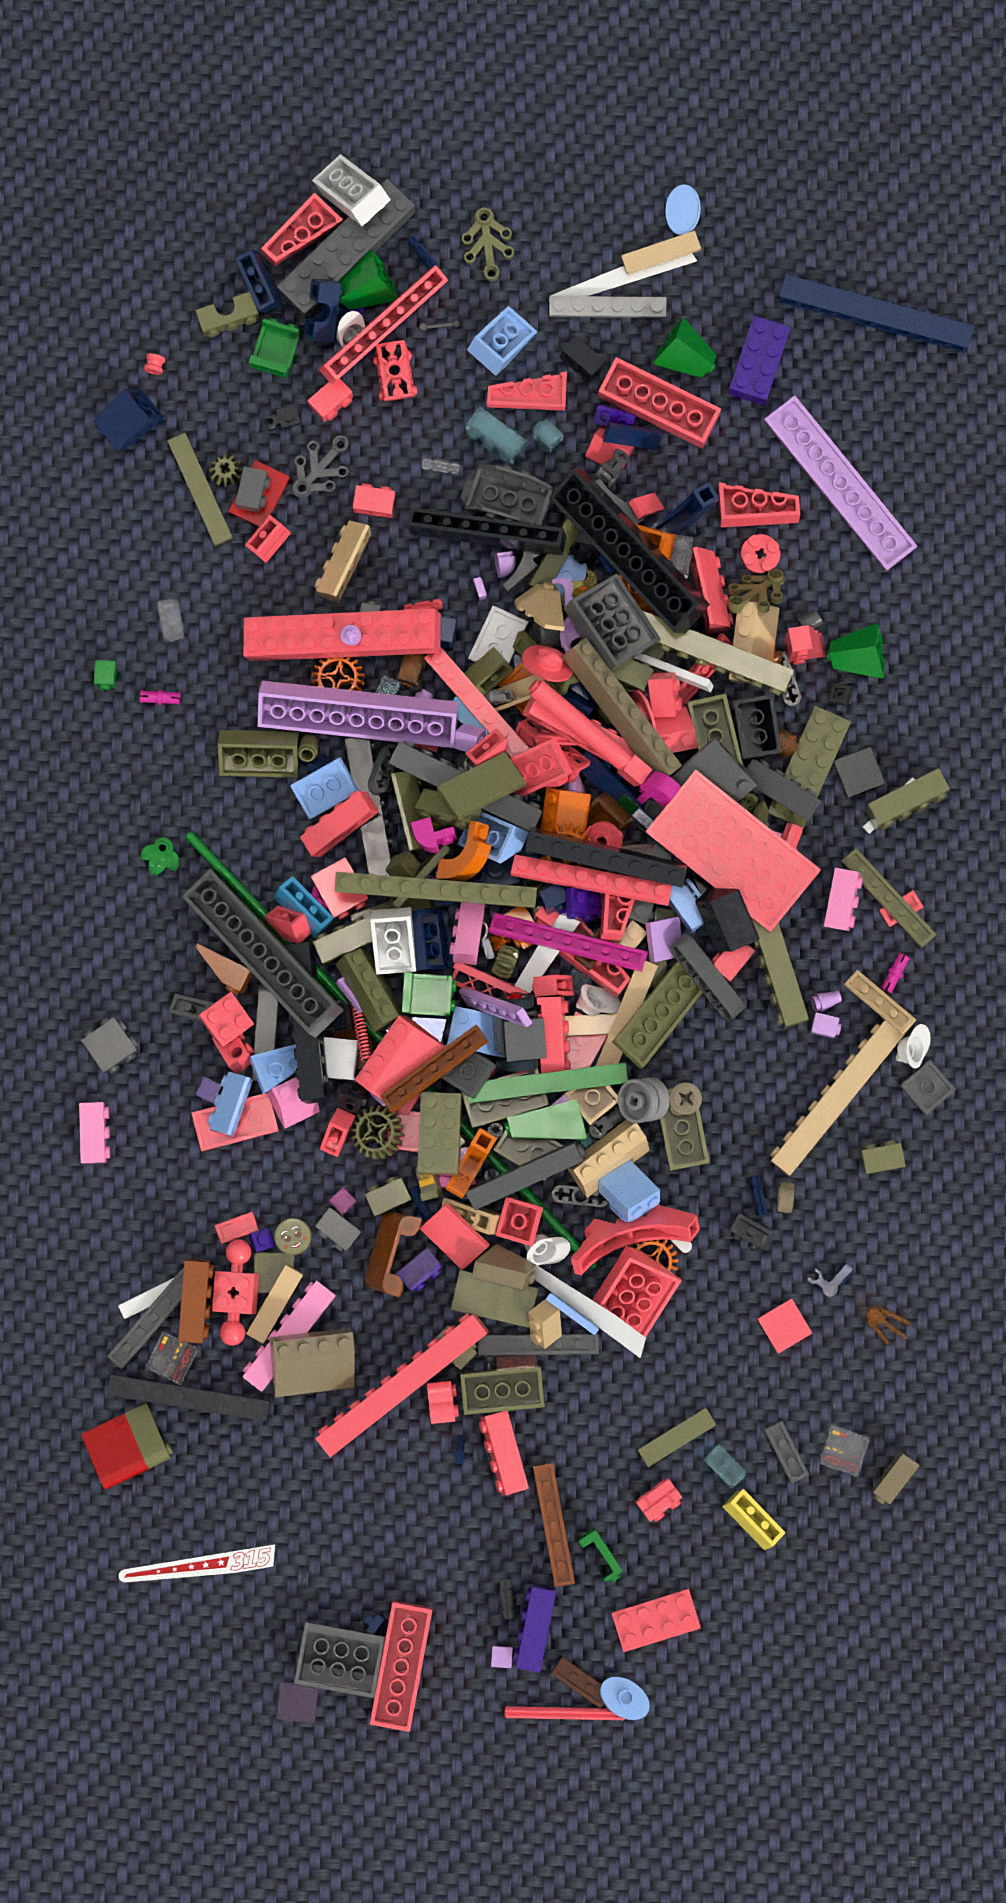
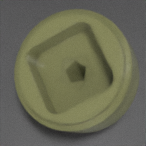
[738,791,758,811]

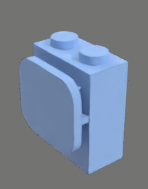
[669,878,704,934]
[598,1160,660,1222]

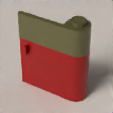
[81,1403,173,1490]

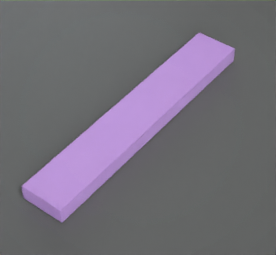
[459,987,532,1027]

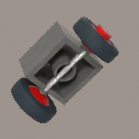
[492,992,539,1073]

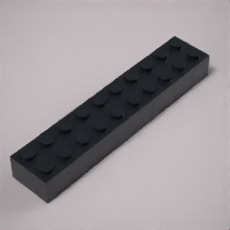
[549,468,710,633]

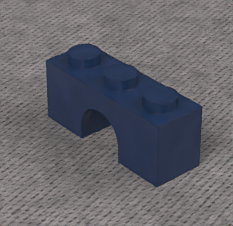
[305,279,342,342]

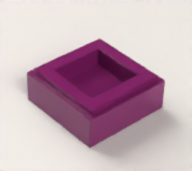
[329,1187,357,1215]

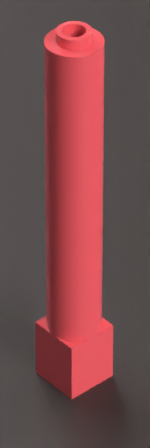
[529,679,653,787]

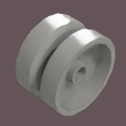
[618,1077,670,1123]

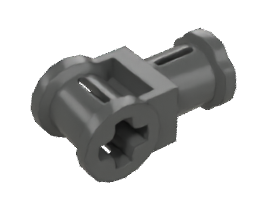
[594,449,630,489]
[588,1106,626,1141]

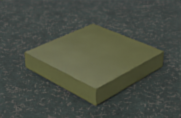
[254,1252,295,1294]

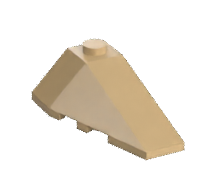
[514,582,564,631]

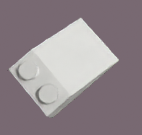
[370,907,416,974]

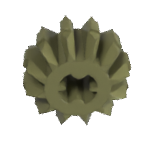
[209,453,243,487]
[492,945,519,979]

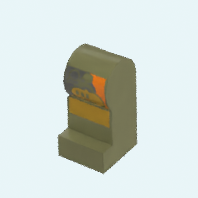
[415,1165,444,1201]

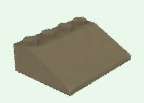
[269,1328,355,1398]

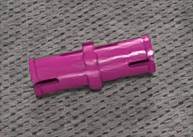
[140,690,181,705]
[880,953,910,994]

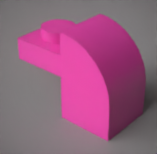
[637,771,682,807]
[411,817,457,853]

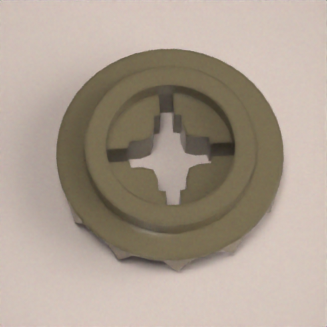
[670,1083,702,1115]

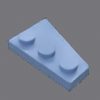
[249,1044,298,1094]

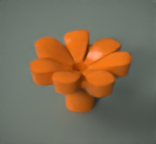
[489,934,511,951]

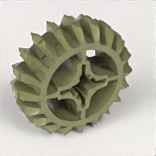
[351,1105,404,1160]

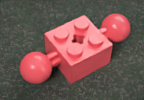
[212,1239,260,1346]

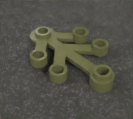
[462,207,514,282]
[728,569,785,613]

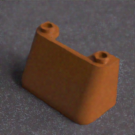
[365,1211,423,1297]

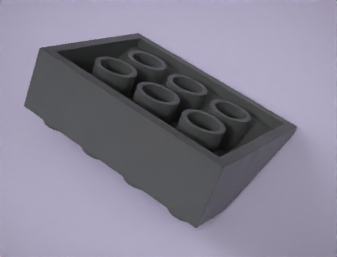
[564,574,661,672]
[670,738,757,803]
[294,1622,385,1698]

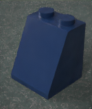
[93,388,165,451]

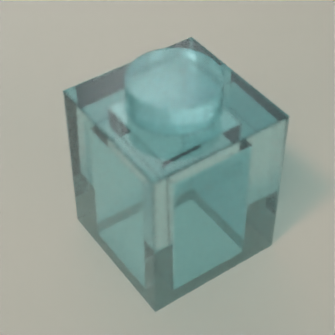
[533,418,563,453]

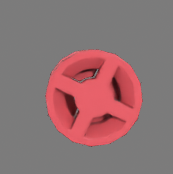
[143,353,166,375]

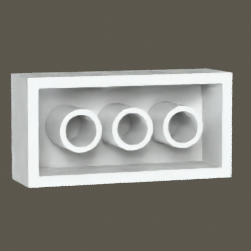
[312,154,390,226]

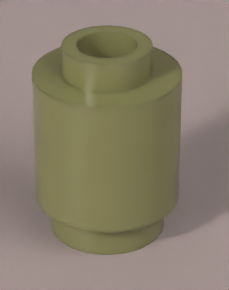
[298,735,319,762]

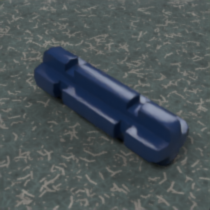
[408,236,437,270]
[445,929,456,969]
[750,1176,767,1215]
[408,1186,433,1223]

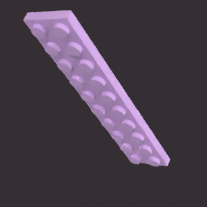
[764,396,917,571]

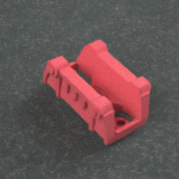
[373,340,418,402]

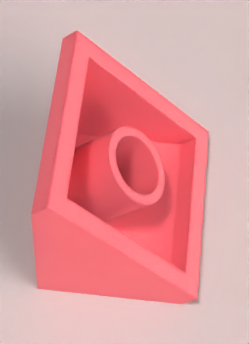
[585,425,634,469]

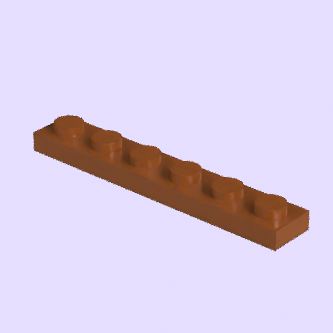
[381,1025,489,1113]
[533,1463,575,1587]

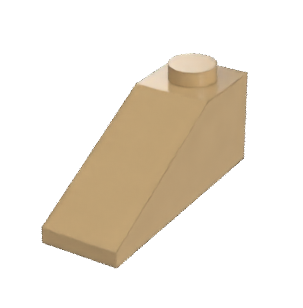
[441,1197,501,1235]

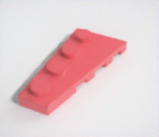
[487,371,567,411]

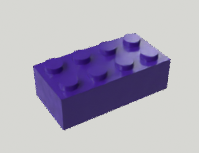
[728,316,791,406]
[513,1583,556,1673]

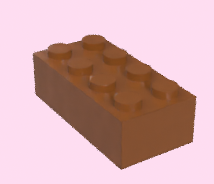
[178,1258,214,1343]

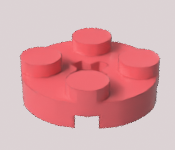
[741,534,780,574]
[584,821,623,848]

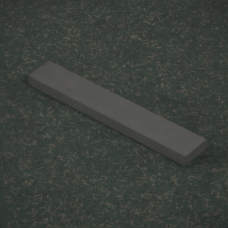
[107,1267,184,1369]
[478,1334,599,1355]

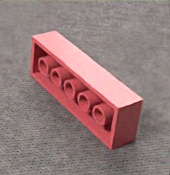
[598,357,721,449]
[370,1600,433,1732]

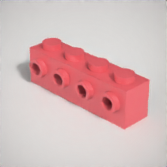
[300,791,379,857]
[479,1411,529,1495]

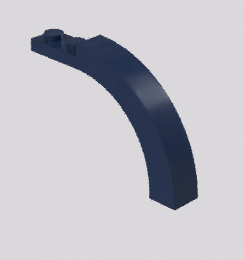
[598,482,719,574]

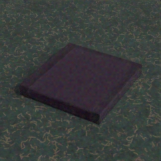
[276,1682,319,1724]

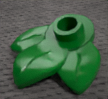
[141,837,179,875]

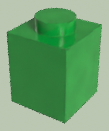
[94,660,117,691]

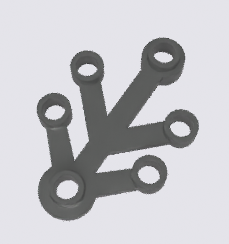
[292,436,349,498]

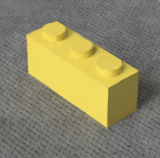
[722,1489,785,1550]

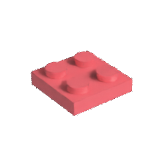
[198,992,254,1048]

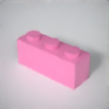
[824,868,863,931]
[450,902,485,965]
[79,1102,110,1164]

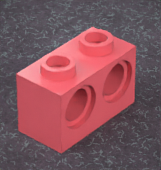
[212,1033,254,1074]

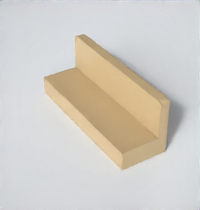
[494,674,551,711]

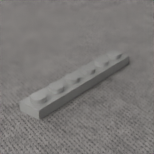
[549,296,666,318]

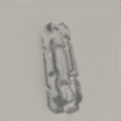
[421,457,460,474]

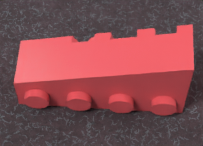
[261,193,343,267]
[718,482,800,527]
[600,869,642,942]
[558,918,631,998]
[537,997,570,1073]

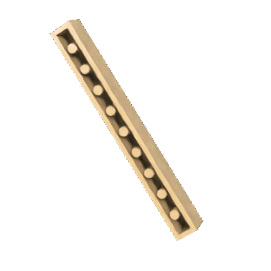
[770,1020,913,1176]

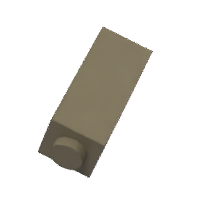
[472,1244,537,1290]
[871,1452,920,1504]

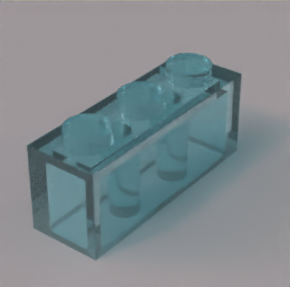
[466,407,527,464]

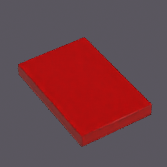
[229,460,290,527]

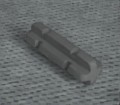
[500,1579,515,1619]

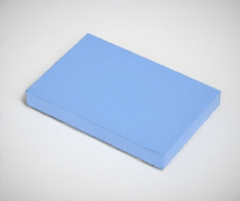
[290,757,359,820]
[546,1292,599,1335]

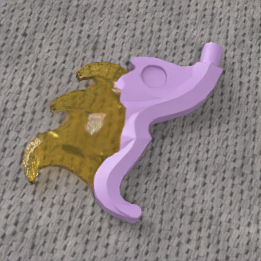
[552,569,597,653]

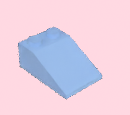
[467,306,537,376]
[447,1006,506,1058]

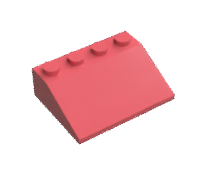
[690,547,733,636]
[355,1015,446,1115]
[589,1246,682,1337]

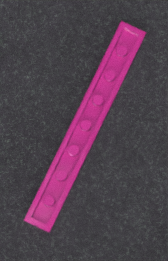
[489,912,648,972]

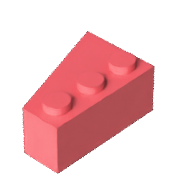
[784,625,827,665]

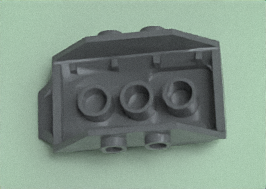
[460,465,554,525]

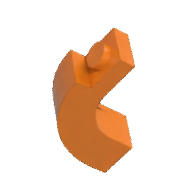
[436,821,492,882]
[445,1128,497,1199]

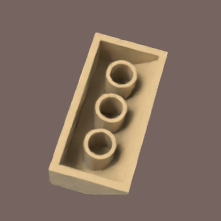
[314,521,371,604]
[729,602,780,684]
[567,1119,649,1198]

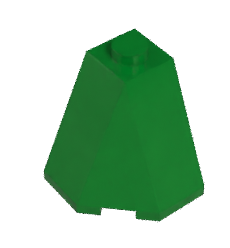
[339,250,398,310]
[653,318,716,378]
[827,623,885,678]

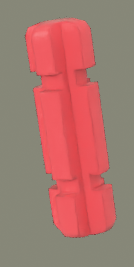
[404,599,443,611]

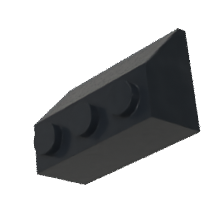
[734,694,782,762]
[695,888,760,952]

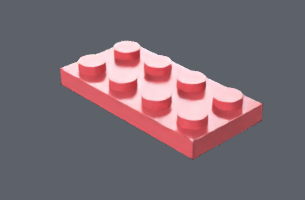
[509,737,573,797]
[192,1093,279,1151]
[611,1588,701,1652]

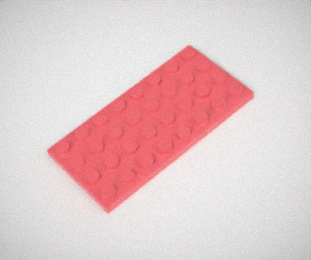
[646,770,821,932]

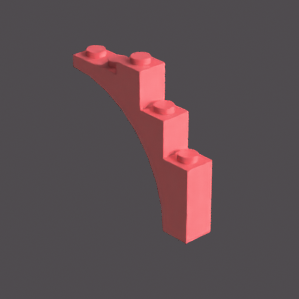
[571,1205,700,1275]

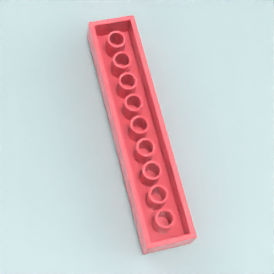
[243,609,441,661]

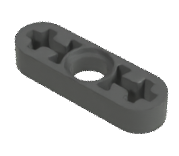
[773,652,801,707]
[368,744,397,794]
[552,1185,609,1207]

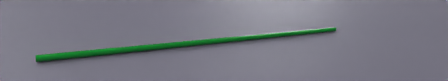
[185,831,598,1271]

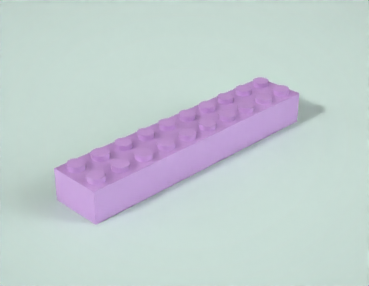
[258,681,459,748]

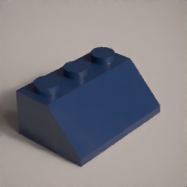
[409,910,450,973]

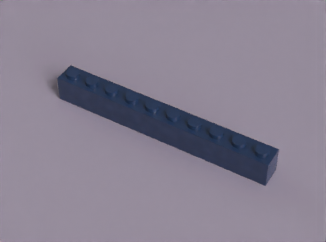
[778,274,974,353]

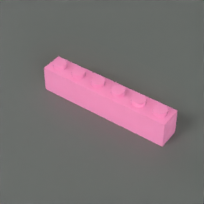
[243,1281,337,1392]

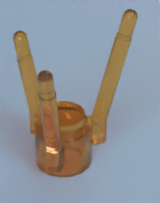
[865,1305,911,1345]

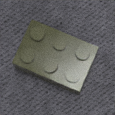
[493,1130,563,1182]

